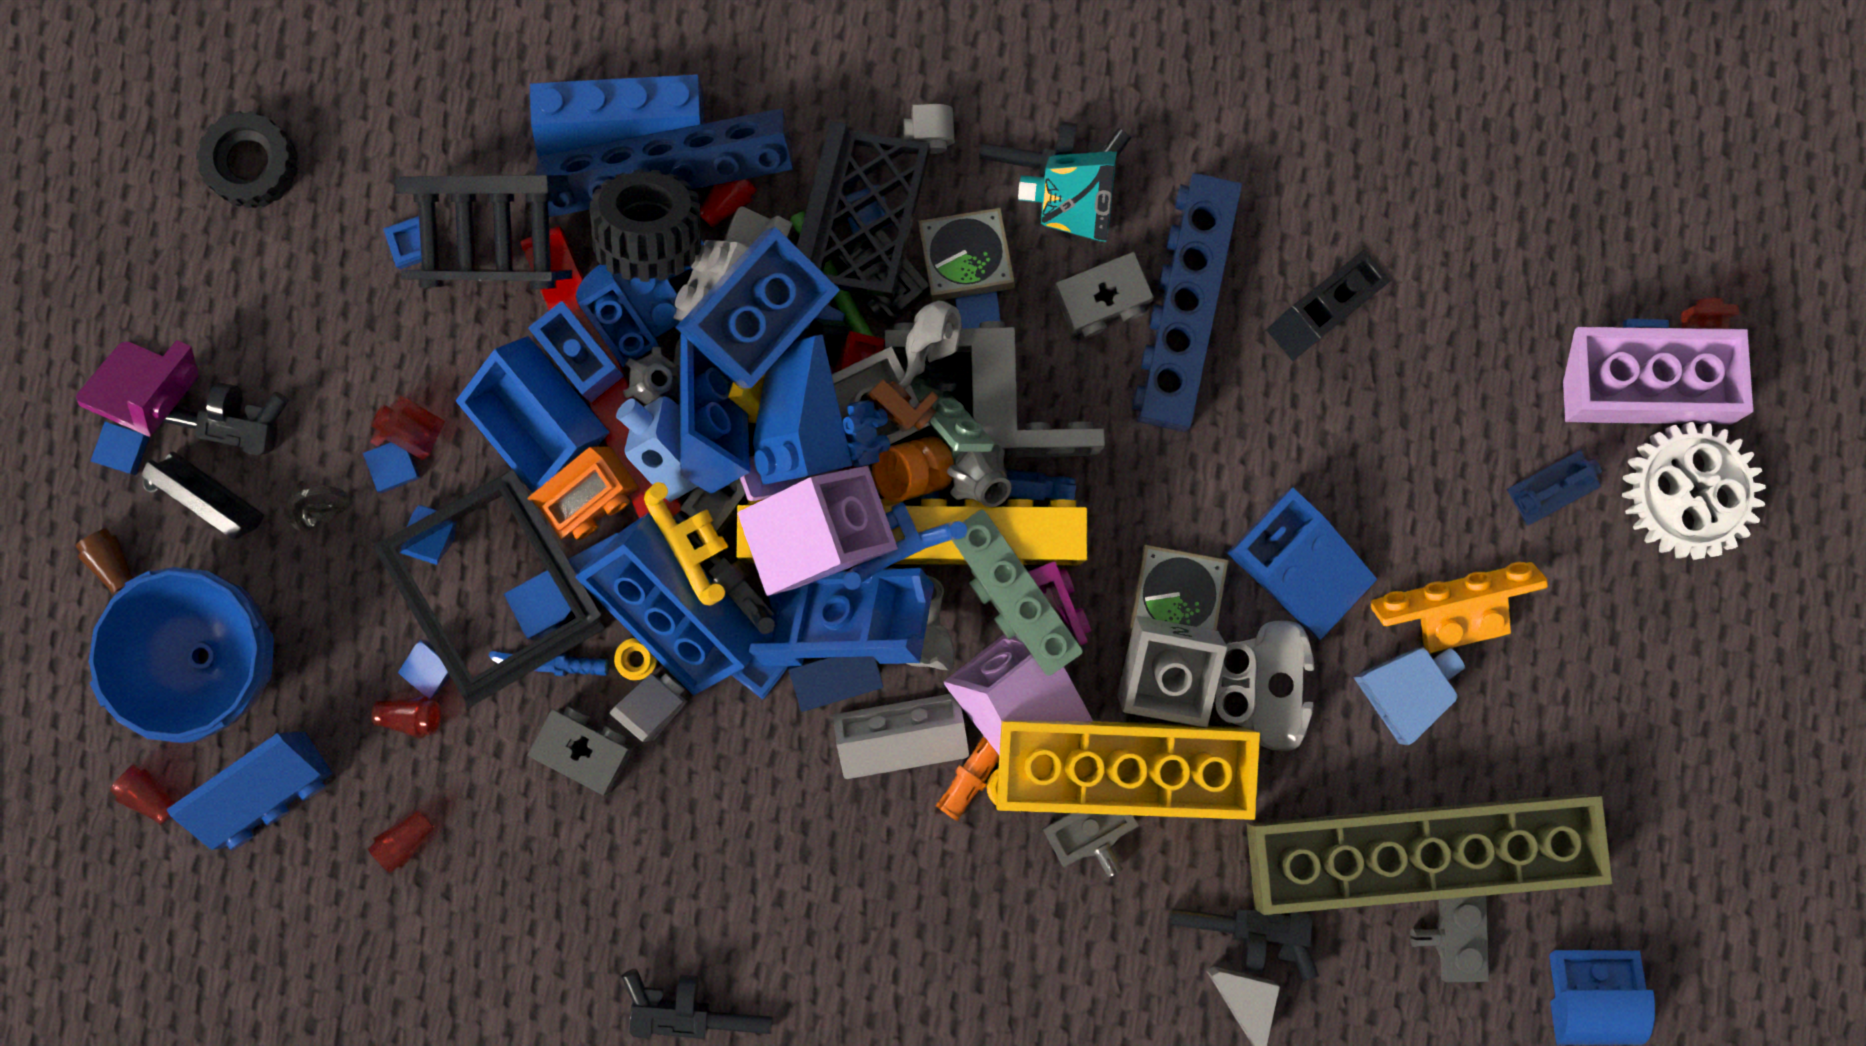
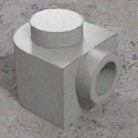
[904,104,955,154]

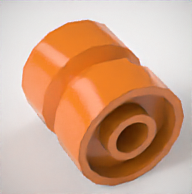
[872,436,954,503]

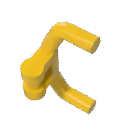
[644,482,728,606]

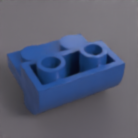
[576,264,681,367]
[1549,950,1655,1045]

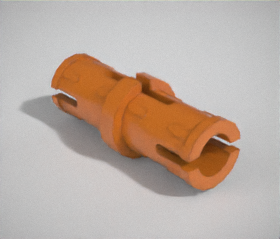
[935,735,999,821]

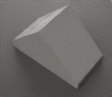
[1207,966,1280,1046]

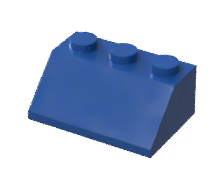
[680,333,750,494]
[166,731,333,851]

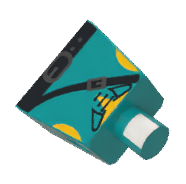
[1018,151,1117,242]

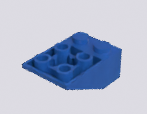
[1227,488,1377,640]

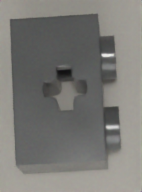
[1054,252,1153,338]
[527,705,634,796]

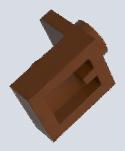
[865,379,939,432]

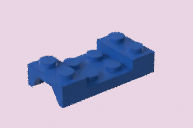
[749,568,934,667]

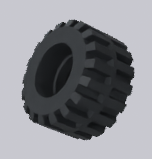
[590,169,701,282]

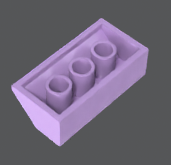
[1563,327,1753,424]

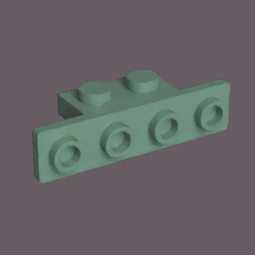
[899,359,994,465]
[952,510,1082,676]

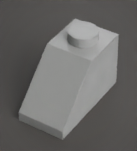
[610,673,688,742]

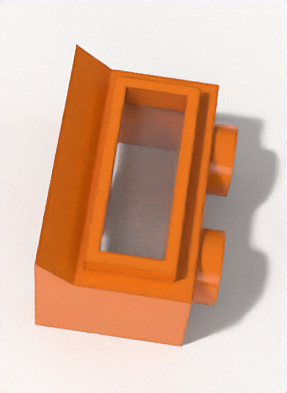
[527,447,639,541]

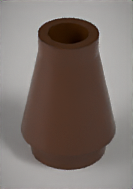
[75,528,134,594]

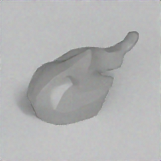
[898,300,961,390]

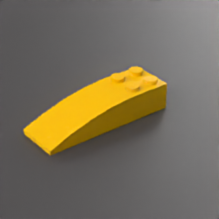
[996,721,1260,820]

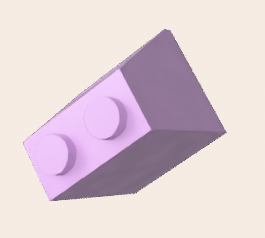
[737,466,898,596]
[943,634,1093,755]

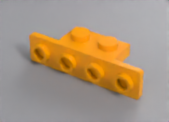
[1371,562,1548,653]

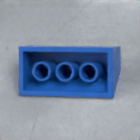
[530,75,705,158]
[575,513,766,696]

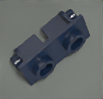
[1507,450,1602,526]

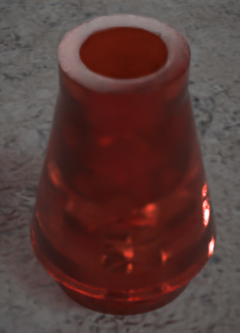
[372,696,441,739]
[109,764,175,826]
[367,810,435,874]

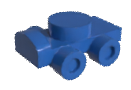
[843,401,890,467]

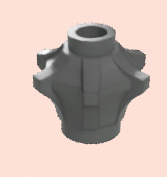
[623,347,680,405]
[947,444,1011,507]

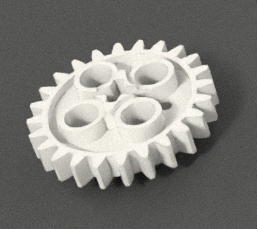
[1622,422,1766,560]

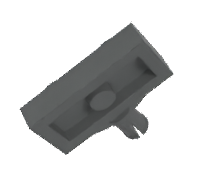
[1042,813,1139,878]
[1410,895,1489,982]

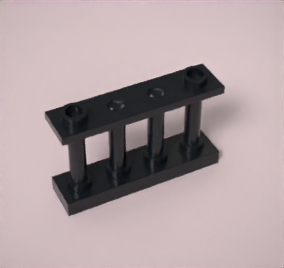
[395,175,572,289]

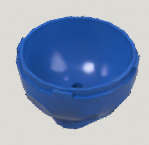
[89,567,274,743]

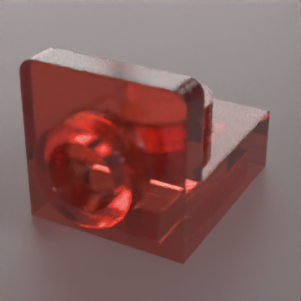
[370,396,445,460]

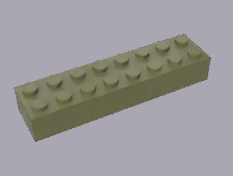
[1246,794,1612,915]

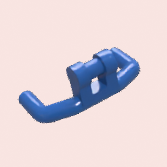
[843,502,967,590]

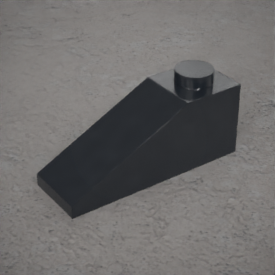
[1266,250,1390,361]

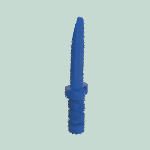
[489,651,609,676]

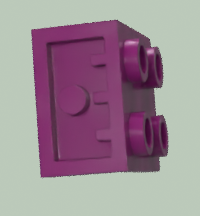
[1028,561,1091,646]

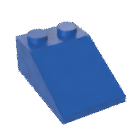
[753,335,852,485]

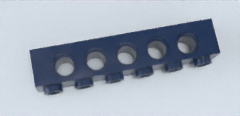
[535,108,793,217]
[1132,173,1242,432]

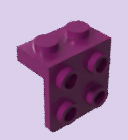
[76,340,199,437]

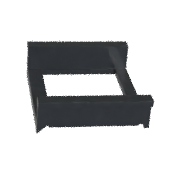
[372,469,605,708]

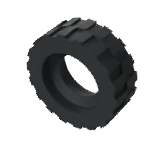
[196,111,298,209]

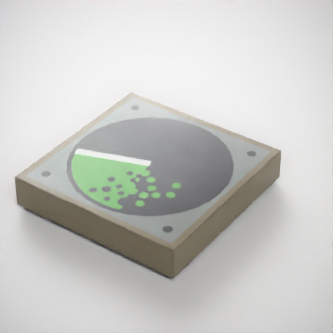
[918,208,1015,302]
[1129,545,1228,631]

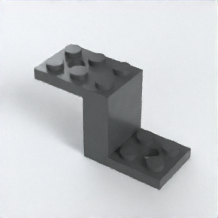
[885,321,1105,458]

